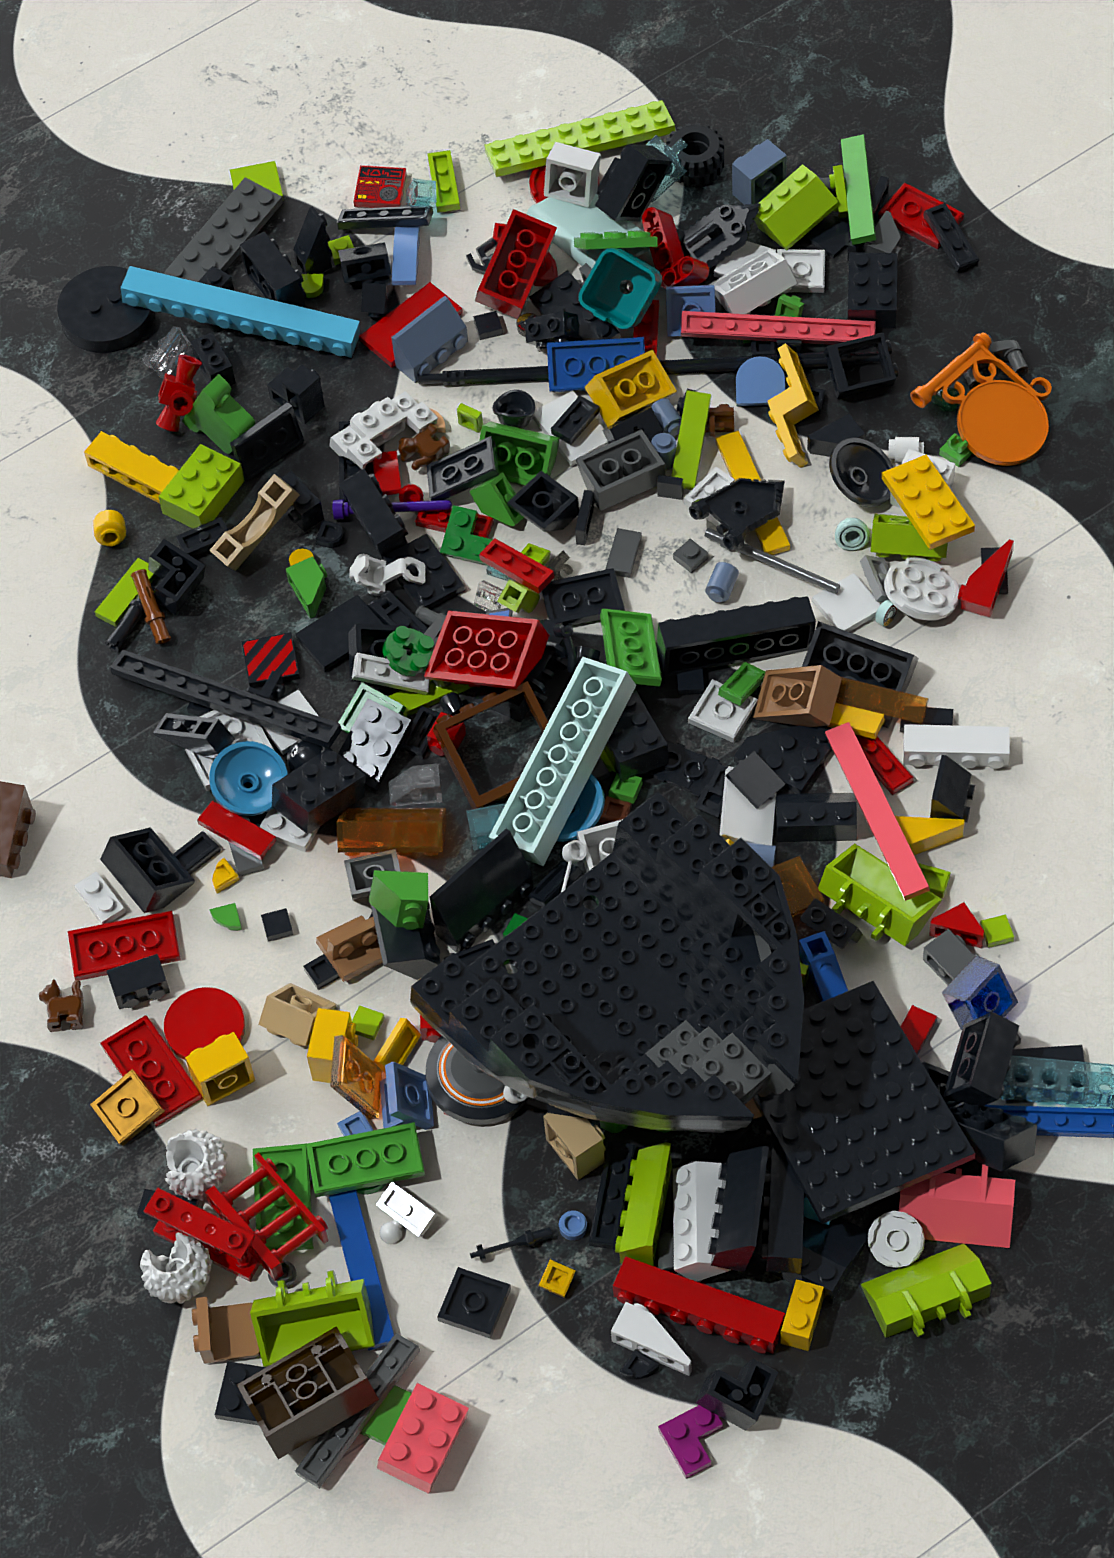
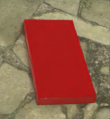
[359,282,463,368]
[68,911,181,981]
[100,1015,203,1127]

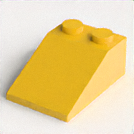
[585,350,677,427]

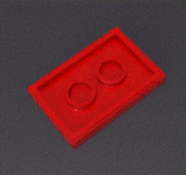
[878,182,964,249]

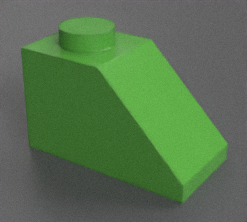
[469,472,524,527]
[286,556,327,619]

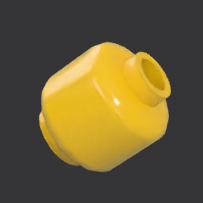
[93,510,126,546]

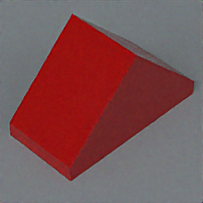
[929,902,984,949]

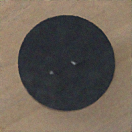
[57,266,155,353]

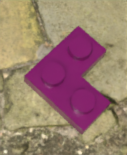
[658,1405,723,1479]

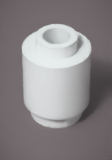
[888,437,924,462]

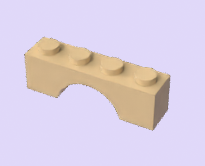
[209,474,300,571]

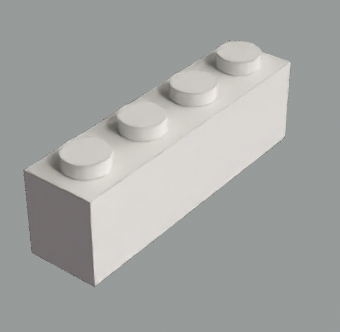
[903,724,1010,769]

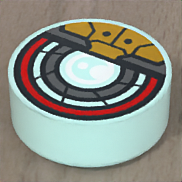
[875,600,898,627]

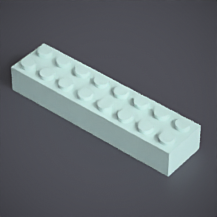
[489,657,636,866]

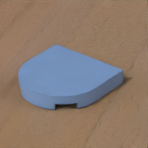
[736,357,785,406]

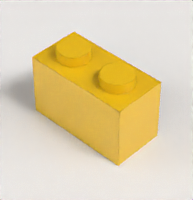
[781,1279,824,1351]

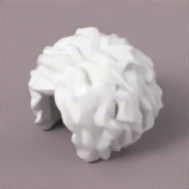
[165,1129,228,1200]
[140,1232,212,1304]

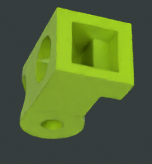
[497,579,540,613]

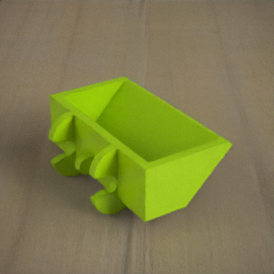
[817,843,942,946]
[861,1243,992,1338]
[250,1270,375,1367]

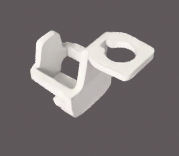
[349,554,425,597]

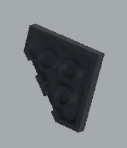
[734,725,832,794]

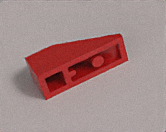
[958,539,1014,618]

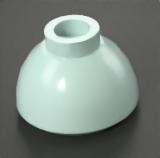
[835,518,870,551]

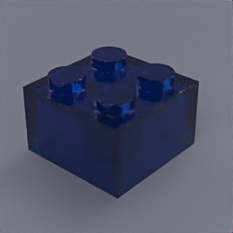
[942,956,1018,1030]

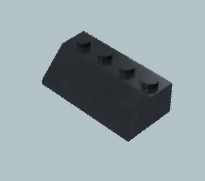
[708,1146,769,1272]

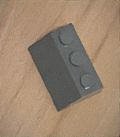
[576,430,666,511]

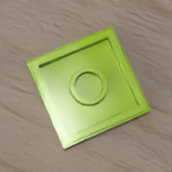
[229,161,284,201]

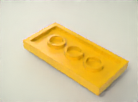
[882,454,975,550]

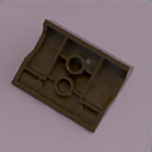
[237,1326,379,1459]

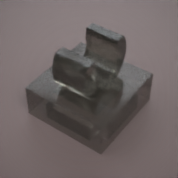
[545,550,573,580]

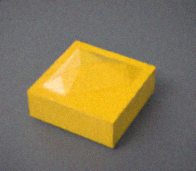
[538,1260,575,1298]

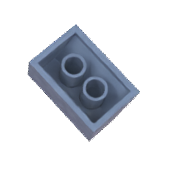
[391,296,468,383]

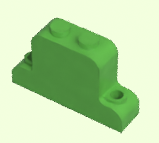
[182,374,256,454]

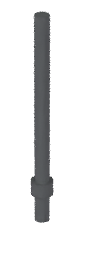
[704,528,840,594]

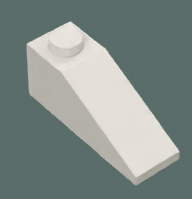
[611,1302,691,1376]

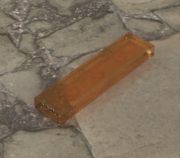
[835,677,929,724]

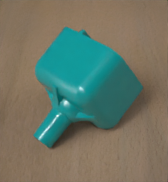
[579,248,662,329]

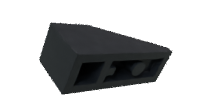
[153,713,235,758]

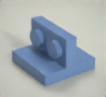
[666,285,715,337]
[379,1062,434,1130]

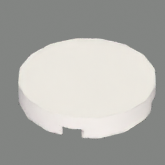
[868,1211,925,1268]

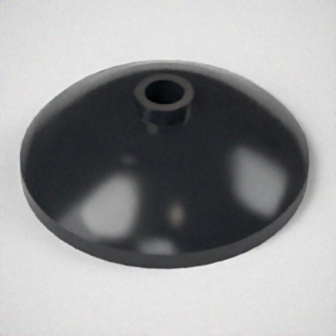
[829,438,893,507]

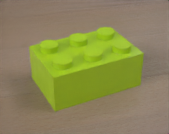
[158,444,245,529]

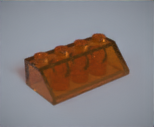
[337,808,446,856]

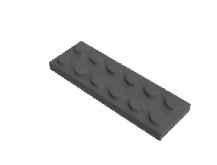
[163,177,283,282]

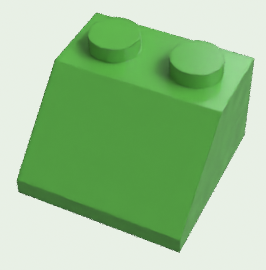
[369,870,428,930]

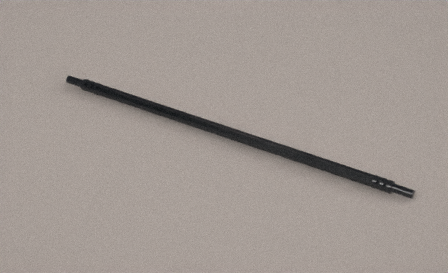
[418,352,880,386]

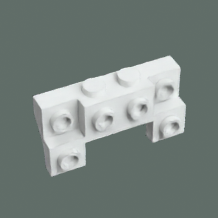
[329,391,438,469]

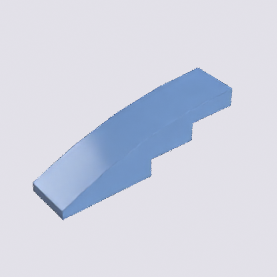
[392,226,420,285]

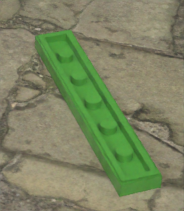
[841,134,876,245]

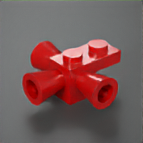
[156,354,202,432]

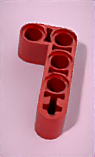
[642,207,709,289]

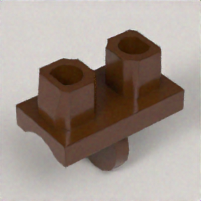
[705,404,734,437]

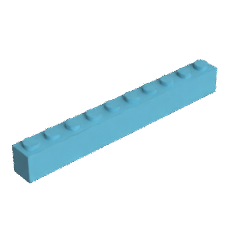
[121,266,360,358]

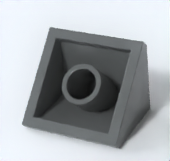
[344,849,401,900]

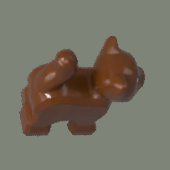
[398,423,450,471]
[39,979,84,1032]

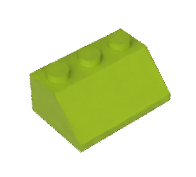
[754,164,840,250]
[870,514,948,561]

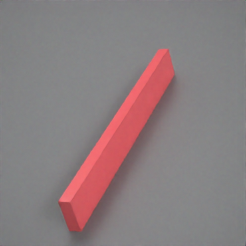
[681,311,875,345]
[825,722,930,901]

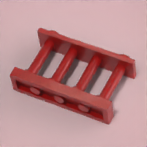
[205,1152,329,1281]
[143,1187,260,1282]

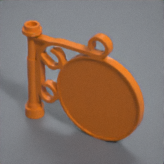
[910,332,1052,466]

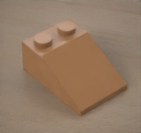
[753,665,842,727]

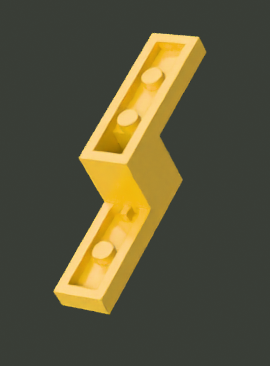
[767,343,819,468]

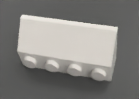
[673,1161,730,1282]

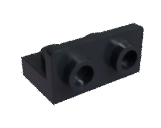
[800,898,863,949]

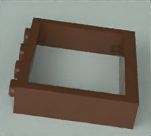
[433,681,548,813]

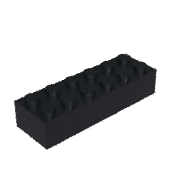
[656,596,816,676]

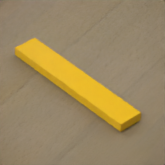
[715,431,790,555]

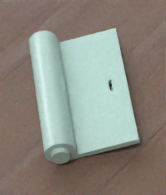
[527,194,650,268]

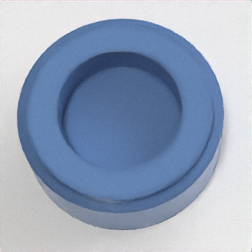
[559,1211,587,1240]

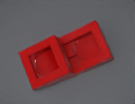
[373,450,401,496]

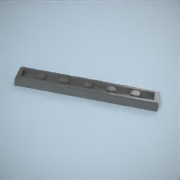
[295,1333,420,1489]

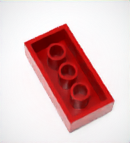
[475,209,557,319]

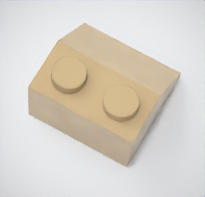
[258,983,337,1046]
[543,1113,606,1180]

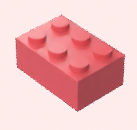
[377,1383,469,1494]

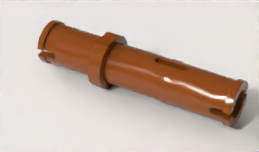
[131,569,171,645]

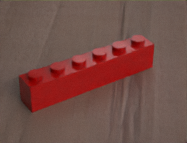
[613,1256,785,1354]

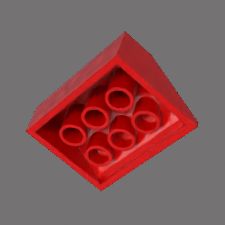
[424,611,550,689]

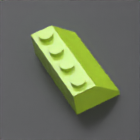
[615,1142,672,1266]

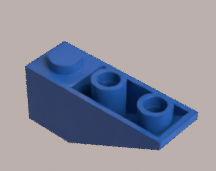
[799,931,848,1002]

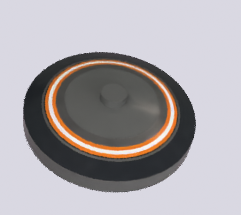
[425,1036,528,1125]

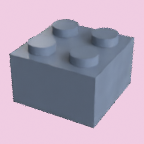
[732,139,787,205]

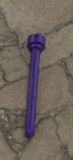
[333,500,452,520]

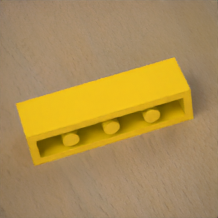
[84,431,179,504]

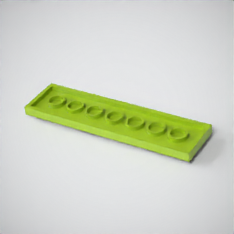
[484,100,675,177]

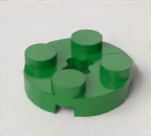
[383,626,434,676]

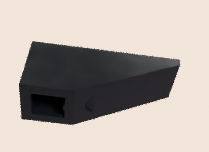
[293,206,333,274]

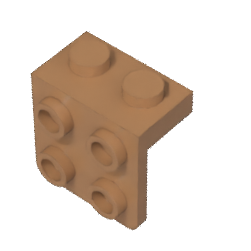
[192,1297,260,1364]

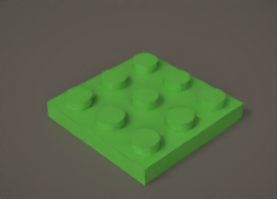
[574,231,658,249]

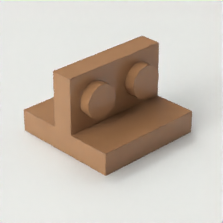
[316,915,383,982]

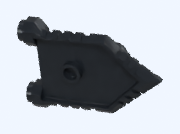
[676,203,761,270]
[689,478,785,550]

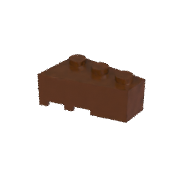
[0,781,36,878]

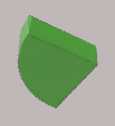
[209,903,242,930]

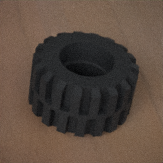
[665,123,724,186]

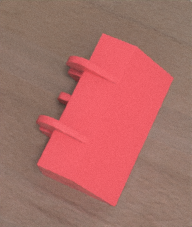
[899,1164,1015,1248]

